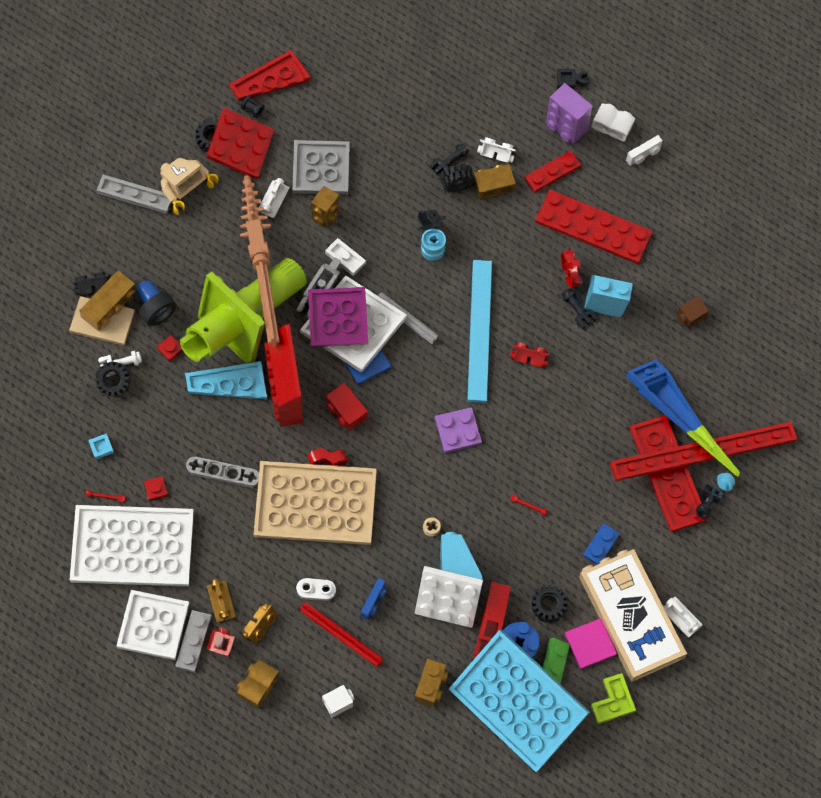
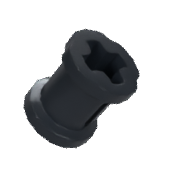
[240,95,265,118]

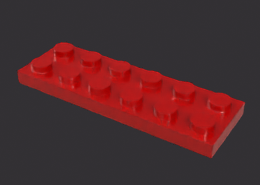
[535,190,652,264]
[629,415,708,533]

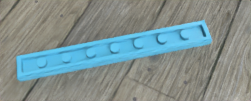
[467,260,492,403]

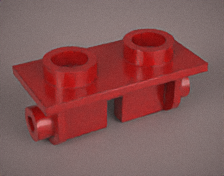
[510,342,550,368]

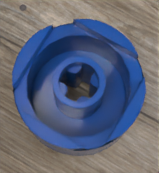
[503,622,539,659]

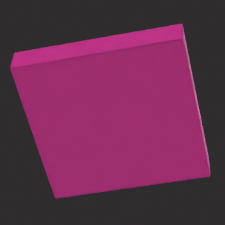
[564,618,617,670]

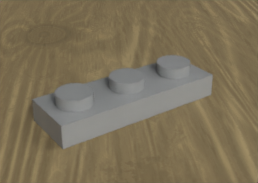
[175,610,211,673]

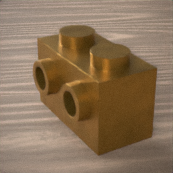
[311,186,340,227]
[414,659,448,707]

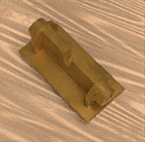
[207,579,236,623]
[242,604,278,646]

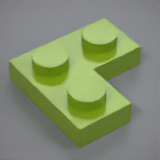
[591,673,636,724]

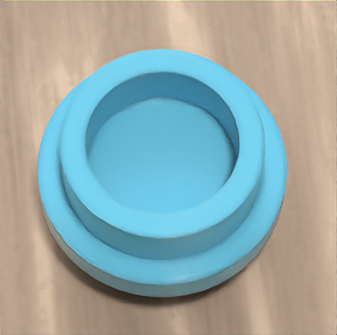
[717,473,735,491]

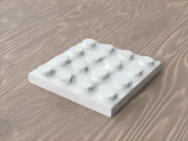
[300,276,407,373]

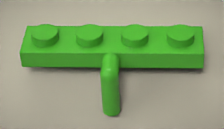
[543,638,570,684]

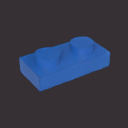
[583,523,620,565]
[361,578,387,620]

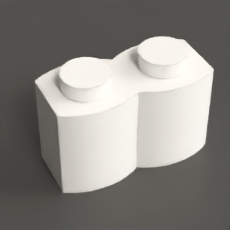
[592,103,635,142]

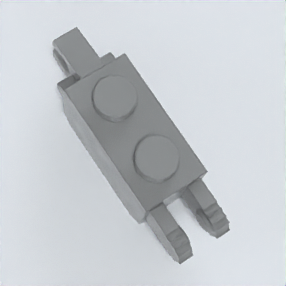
[296,257,341,318]

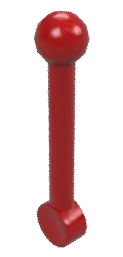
[85,490,126,503]
[510,494,548,516]

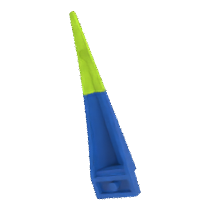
[627,359,740,477]

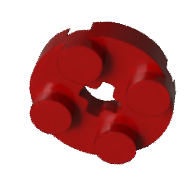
[560,249,582,288]

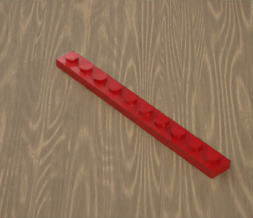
[610,422,797,482]

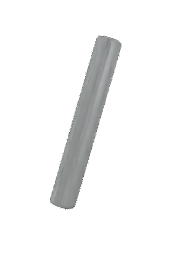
[378,292,438,344]

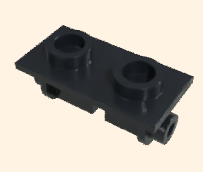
[418,210,446,230]
[72,271,110,296]

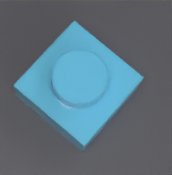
[88,433,114,459]

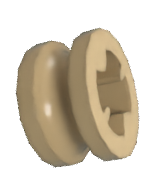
[423,518,441,537]

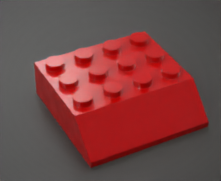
[264,324,303,427]

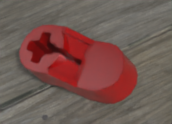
[307,448,348,466]

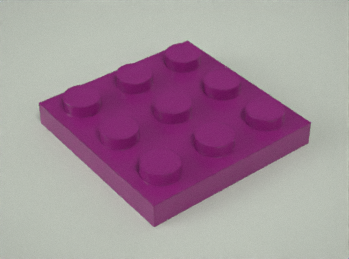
[308,287,368,347]

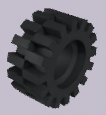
[195,118,219,153]
[440,164,476,193]
[95,362,131,396]
[531,585,568,623]

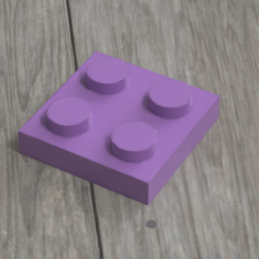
[435,407,482,453]

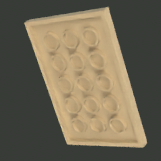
[254,461,376,545]

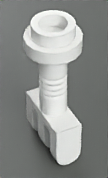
[98,351,142,377]

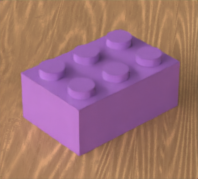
[546,83,593,145]

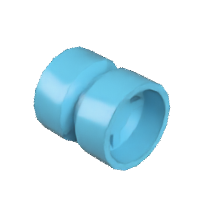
[421,228,446,261]

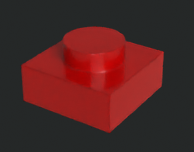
[157,335,183,362]
[144,476,168,501]

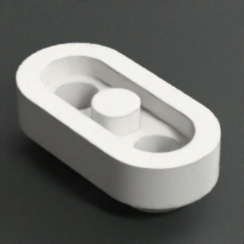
[296,578,336,601]

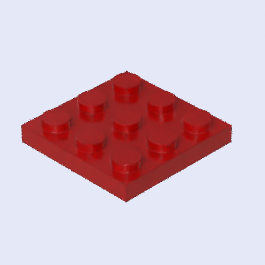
[206,107,274,179]

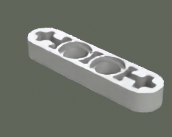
[186,457,259,487]

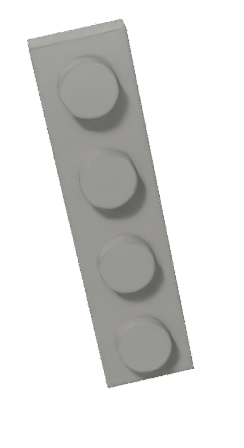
[97,175,172,214]

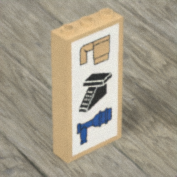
[579,549,687,682]

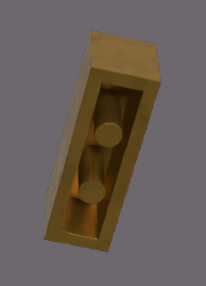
[79,271,136,331]

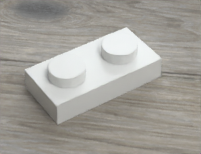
[626,135,662,166]
[325,238,366,276]

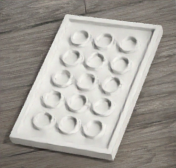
[70,505,194,587]

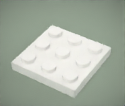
[415,566,483,628]
[117,590,189,660]

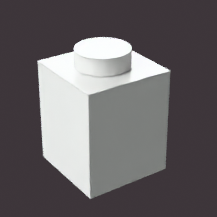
[322,685,355,718]

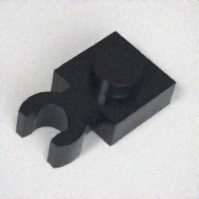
[557,69,588,88]

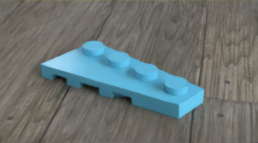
[185,361,267,399]

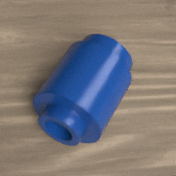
[136,280,160,303]

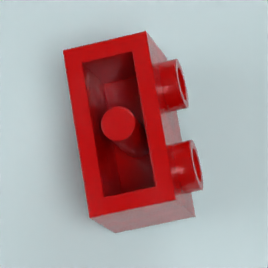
[325,383,368,431]

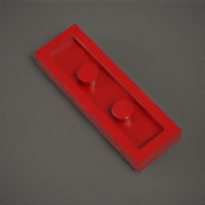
[524,151,581,193]

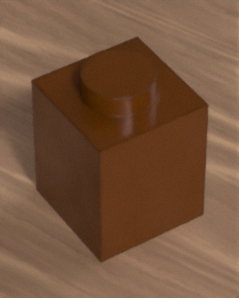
[677,296,709,328]

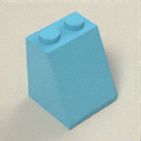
[584,275,633,317]
[440,532,482,580]

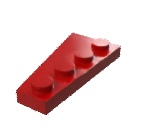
[229,50,311,101]

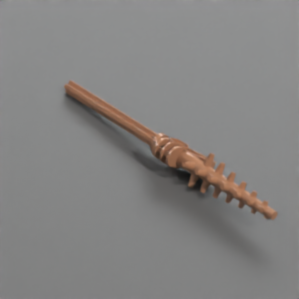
[240,175,280,346]

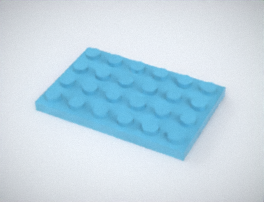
[449,630,590,772]

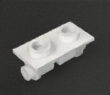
[477,137,516,163]
[259,178,290,218]
[664,597,702,638]

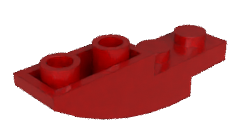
[473,581,511,659]

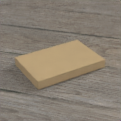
[69,297,135,346]

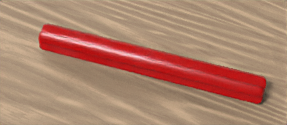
[300,602,383,667]

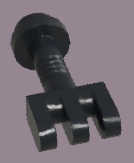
[429,143,469,177]
[561,288,598,330]
[696,484,724,519]

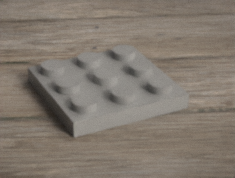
[292,140,350,195]

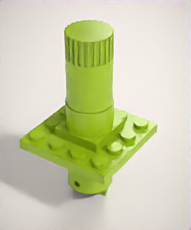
[180,258,307,363]

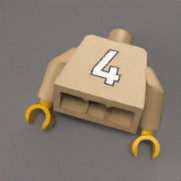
[160,158,218,215]

